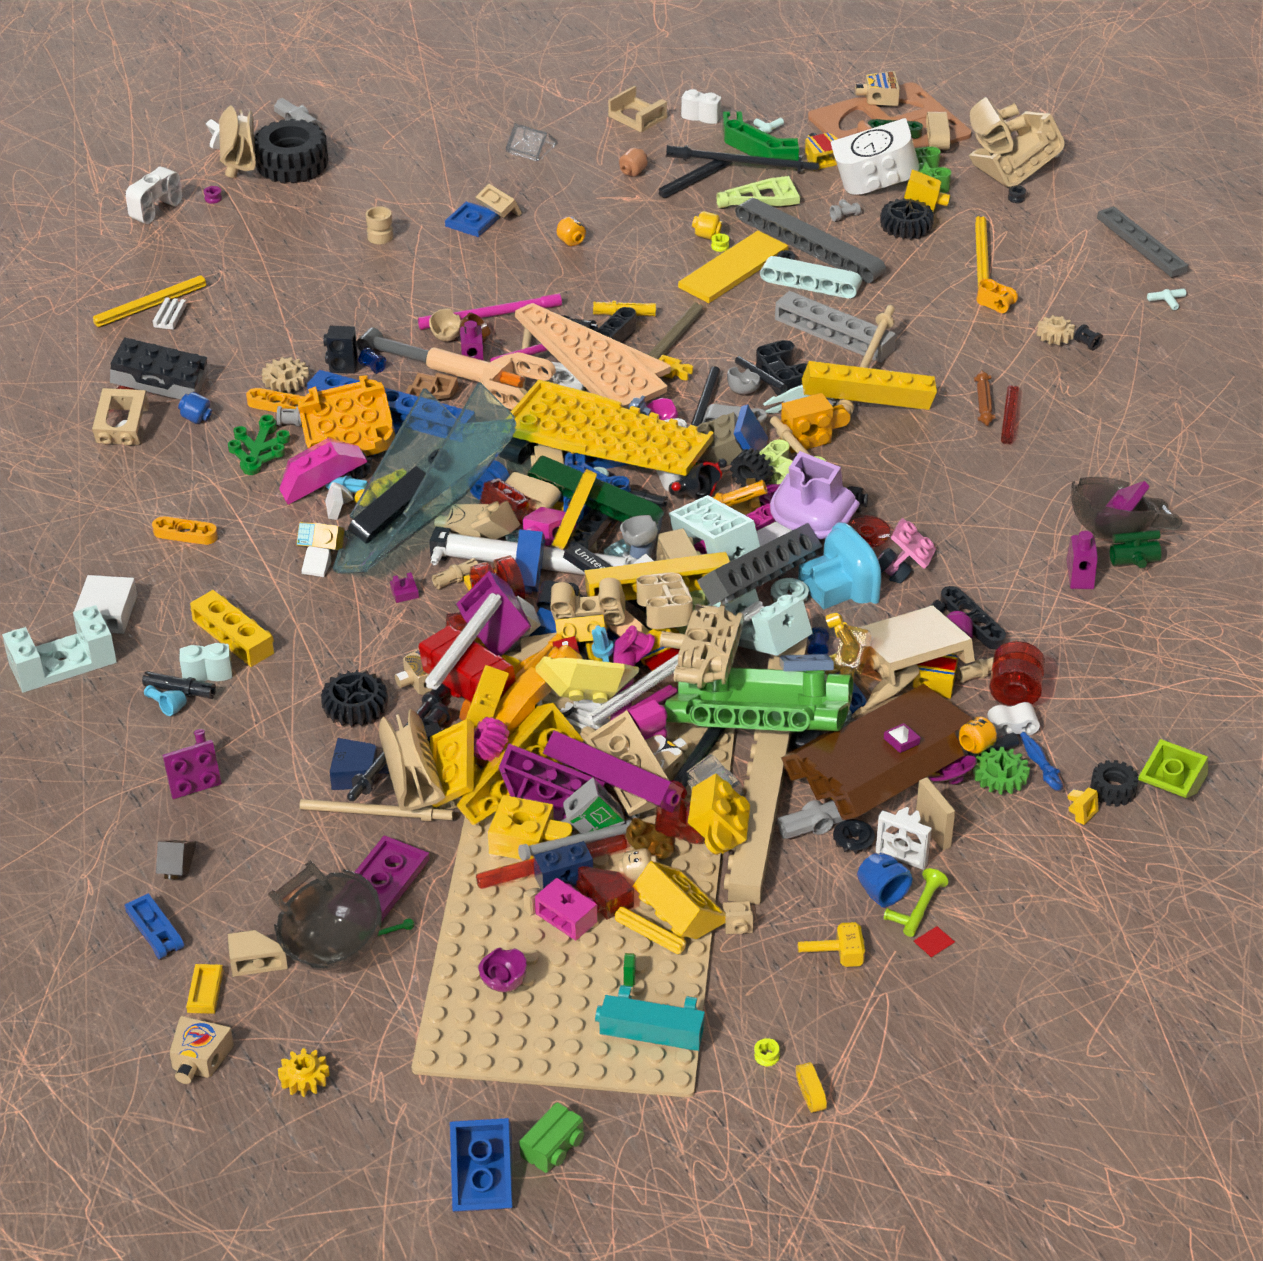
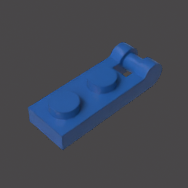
[125,893,184,960]

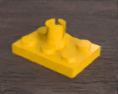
[430,719,481,807]

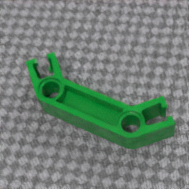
[723,111,799,160]

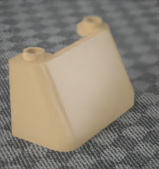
[969,111,1064,187]

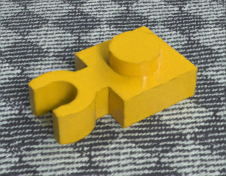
[658,355,693,381]

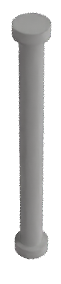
[518,820,632,861]

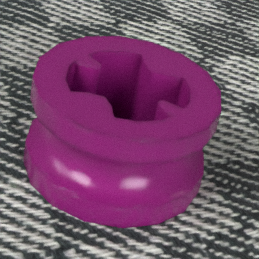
[203,186,222,204]

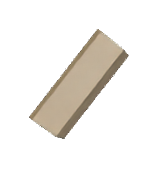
[584,711,669,816]

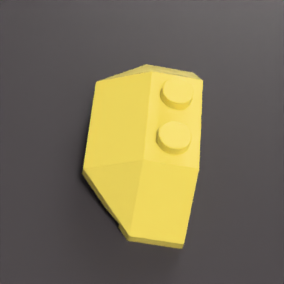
[536,657,639,704]

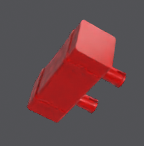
[418,626,516,703]

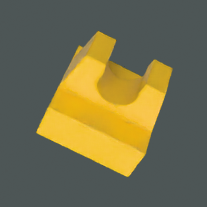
[1068,787,1099,825]

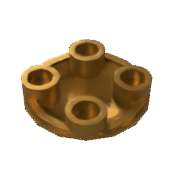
[626,818,674,859]

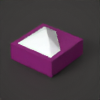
[883,723,921,753]

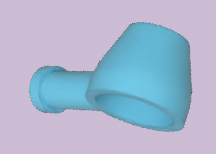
[144,685,186,716]

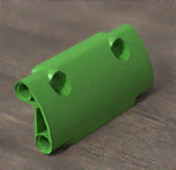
[664,667,853,731]

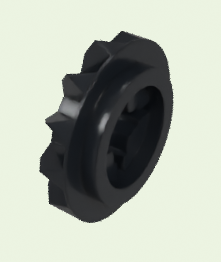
[833,819,875,854]

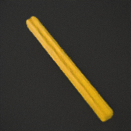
[975,216,989,285]
[93,275,206,327]

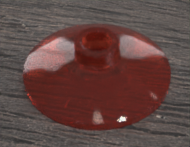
[848,515,891,547]

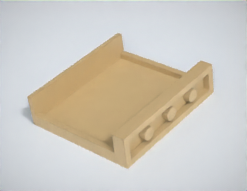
[852,606,975,686]

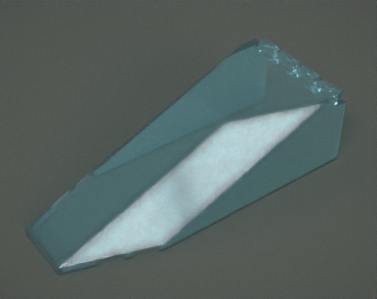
[332,382,517,574]

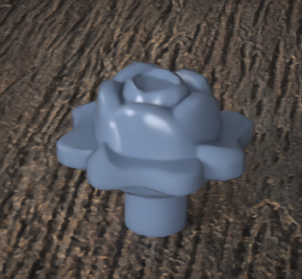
[629,395,651,416]

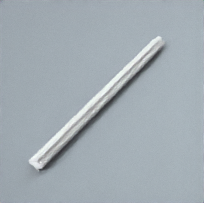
[584,601,764,728]

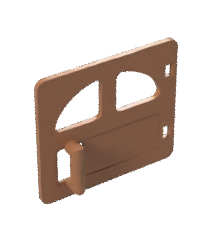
[808,82,972,148]

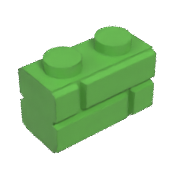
[519,1102,584,1173]

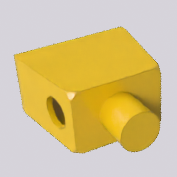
[904,169,950,211]

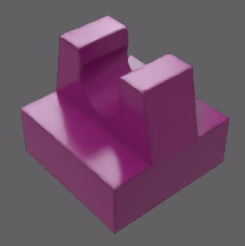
[390,572,419,603]

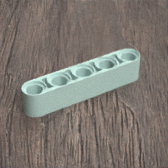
[760,256,862,298]

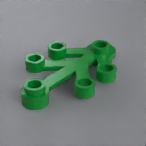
[228,414,290,475]

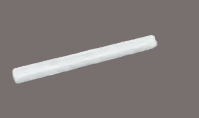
[425,593,502,690]

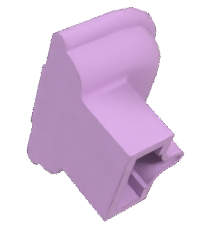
[770,451,860,539]

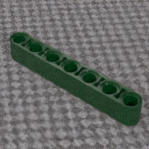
[527,455,664,525]

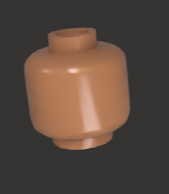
[619,148,648,177]

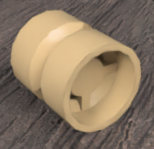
[366,206,393,244]

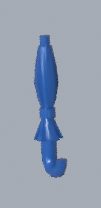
[1020,732,1063,791]

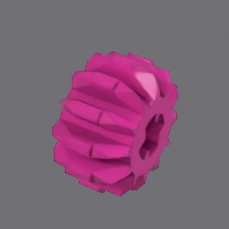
[474,717,510,762]

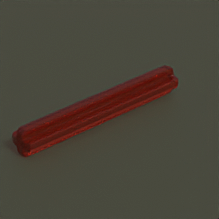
[1001,385,1019,445]

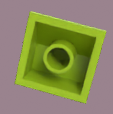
[1138,739,1208,798]

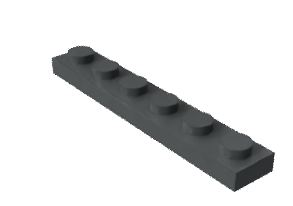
[1097,206,1189,277]

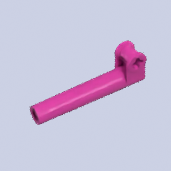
[610,625,655,721]

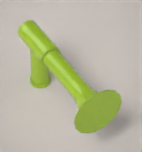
[884,868,949,937]

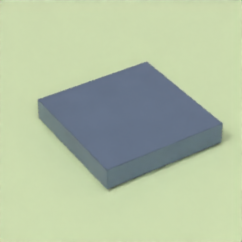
[779,654,834,671]

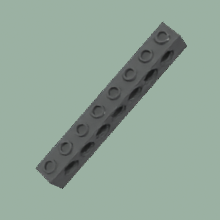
[697,523,822,606]

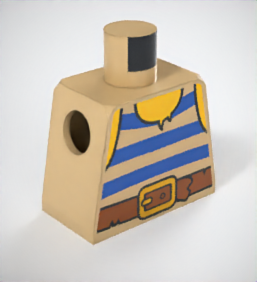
[855,71,899,106]

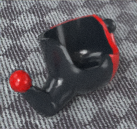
[668,458,727,500]

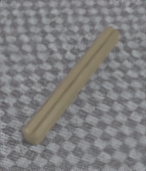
[647,302,703,359]

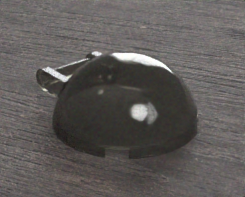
[1070,477,1182,540]
[267,860,382,972]

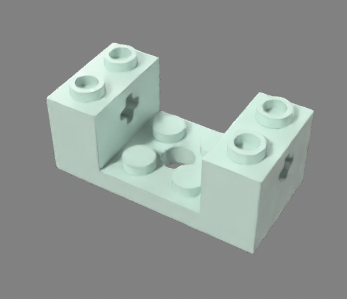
[669,495,760,562]
[707,589,812,656]
[2,605,117,693]

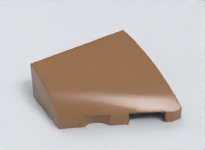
[405,373,459,400]

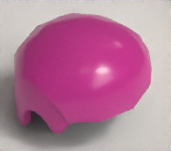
[646,398,678,420]

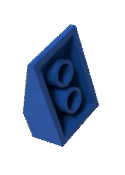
[450,1118,513,1212]

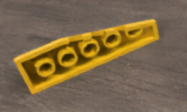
[457,703,584,825]

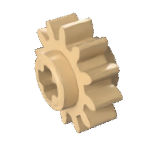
[1037,315,1075,345]

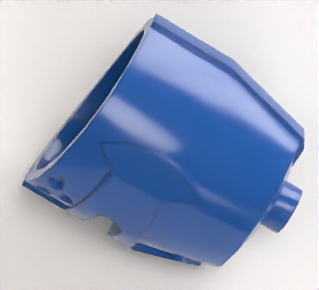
[857,852,913,908]

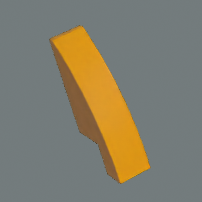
[476,666,551,767]

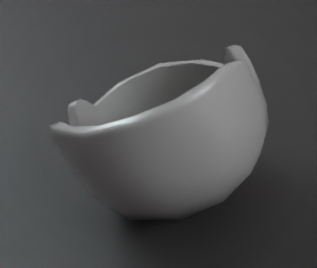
[727,367,761,394]
[620,515,658,547]

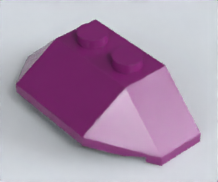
[499,744,605,821]

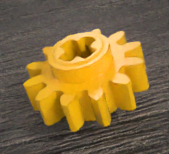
[278,1048,330,1097]

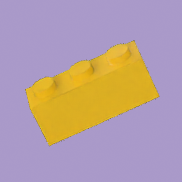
[632,861,726,939]

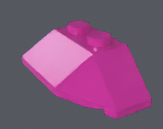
[279,438,367,505]

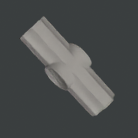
[274,98,321,128]
[777,800,852,839]

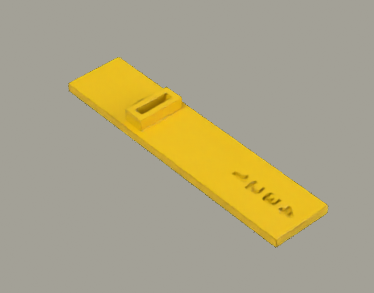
[465,665,509,764]

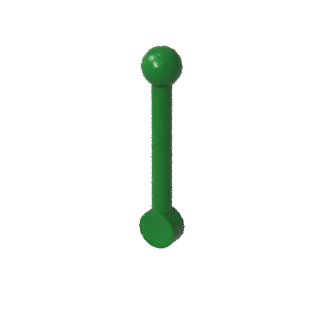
[360,918,414,942]

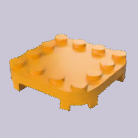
[298,375,395,456]

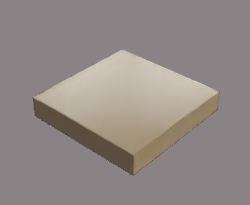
[916,778,955,850]

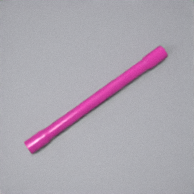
[418,293,562,330]

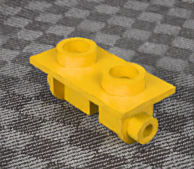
[555,615,607,642]

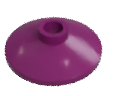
[928,756,977,784]

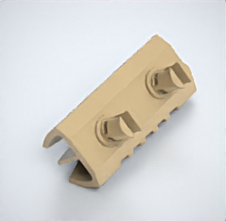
[970,97,1027,154]
[219,105,255,178]
[379,709,445,811]

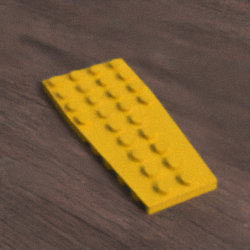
[499,380,713,476]

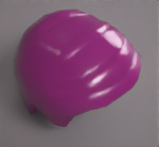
[478,947,527,992]

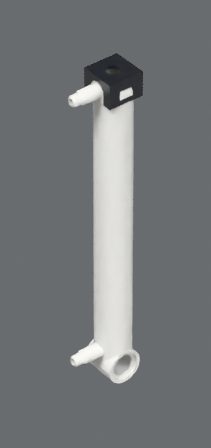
[429,526,638,575]

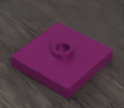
[1094,481,1150,527]

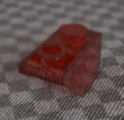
[577,866,634,920]

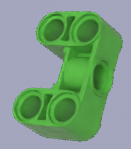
[908,147,951,193]

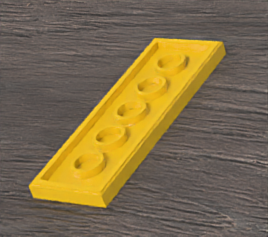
[678,231,789,303]

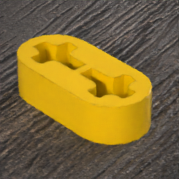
[795,1062,827,1113]

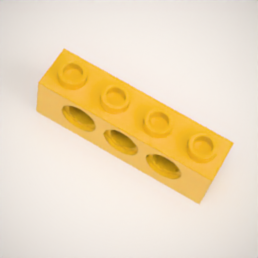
[190,590,274,667]

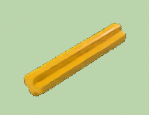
[615,907,686,954]

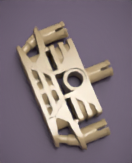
[660,604,744,689]

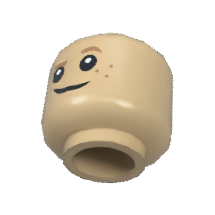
[619,848,658,885]

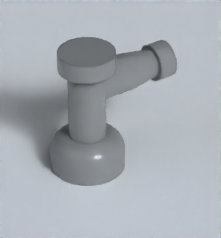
[830,199,861,221]

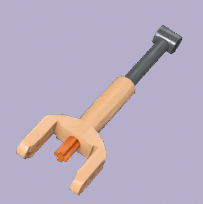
[357,327,556,410]

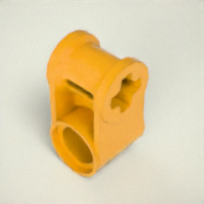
[976,279,1018,313]

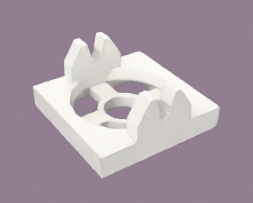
[876,807,932,870]

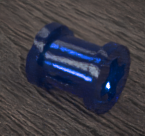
[358,348,387,374]
[807,627,829,655]

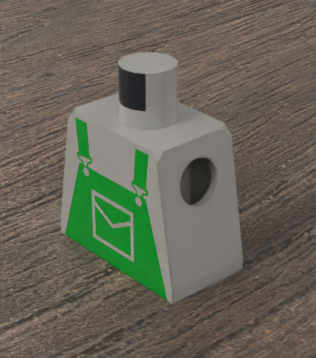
[560,777,625,833]

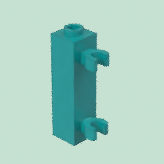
[595,985,705,1051]

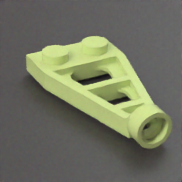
[717,176,800,208]

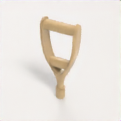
[852,664,919,718]

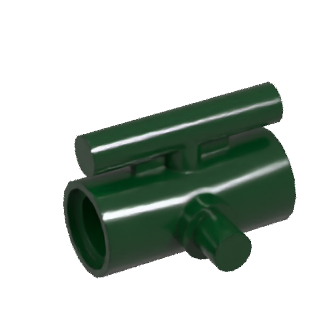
[1109,530,1161,568]

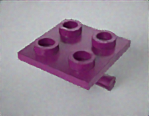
[162,729,222,799]

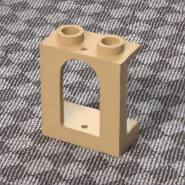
[608,86,667,133]
[92,388,149,445]

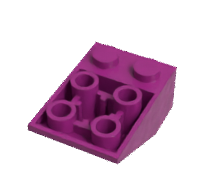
[456,571,531,656]

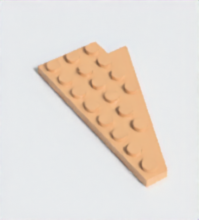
[515,303,671,409]

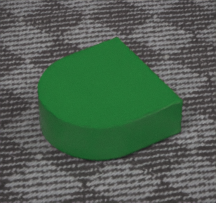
[623,953,636,987]

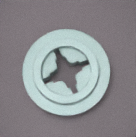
[771,578,809,602]

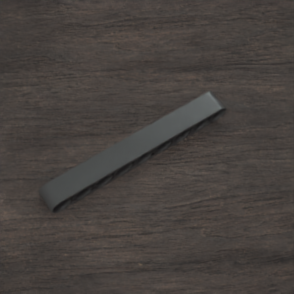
[735,198,886,283]

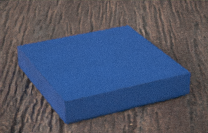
[445,201,500,237]
[733,404,768,451]

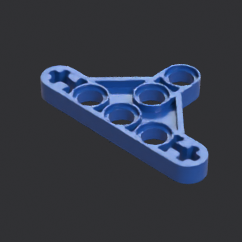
[563,453,631,527]

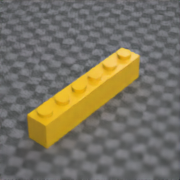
[802,361,937,410]
[584,552,730,601]

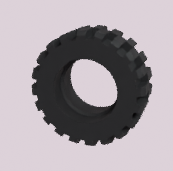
[254,119,328,184]

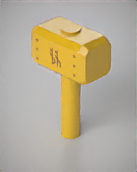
[797,922,865,967]

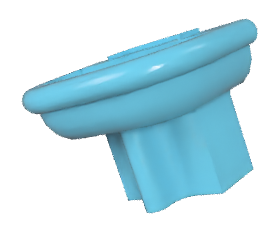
[798,522,881,610]

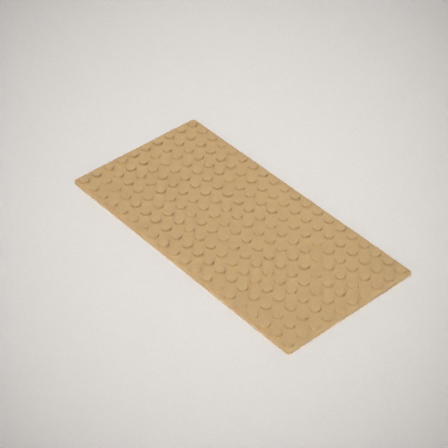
[412,692,735,1098]

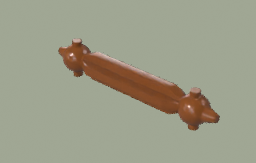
[974,371,996,426]

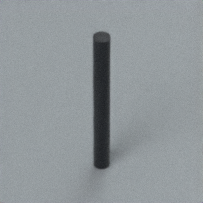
[735,356,788,392]

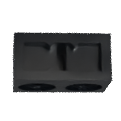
[323,325,358,374]

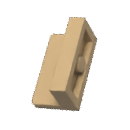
[476,184,522,218]

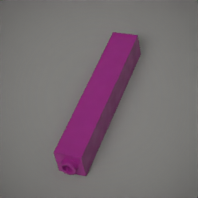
[543,730,684,813]

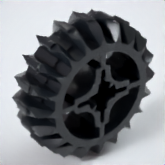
[880,198,934,240]
[321,669,388,728]

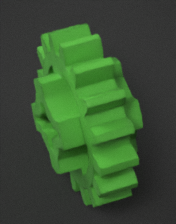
[973,747,1030,795]

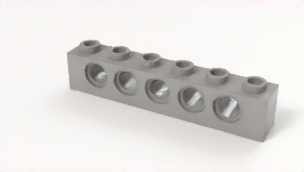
[775,291,896,363]

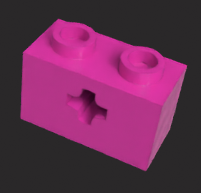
[535,878,597,941]

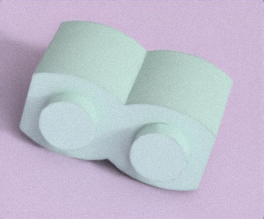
[180,643,232,682]

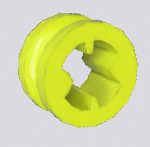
[711,233,729,252]
[754,1038,780,1066]

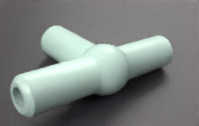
[754,118,784,134]
[1147,289,1186,310]

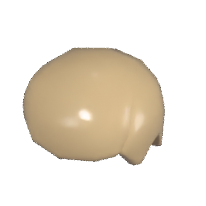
[429,308,461,342]

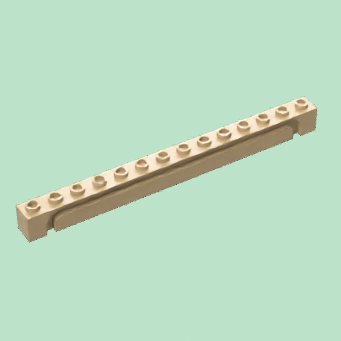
[724,637,808,905]

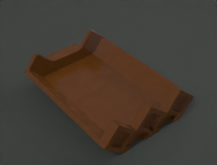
[781,683,973,820]

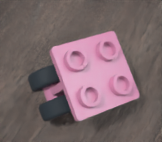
[877,518,936,583]

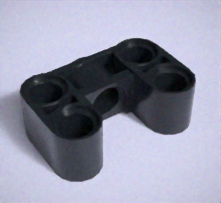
[756,340,807,396]

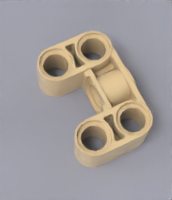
[637,572,693,629]
[551,578,625,625]

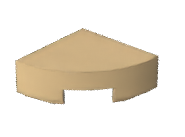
[523,888,542,915]

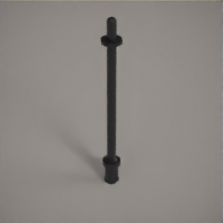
[666,145,820,174]
[347,683,450,802]

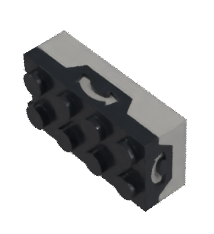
[110,337,207,400]

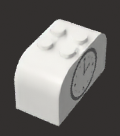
[831,118,919,195]

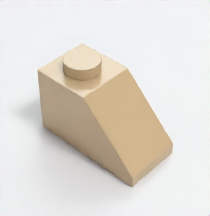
[228,930,288,977]

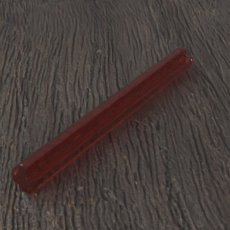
[476,834,627,889]

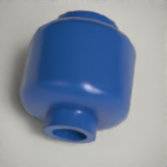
[178,392,212,424]

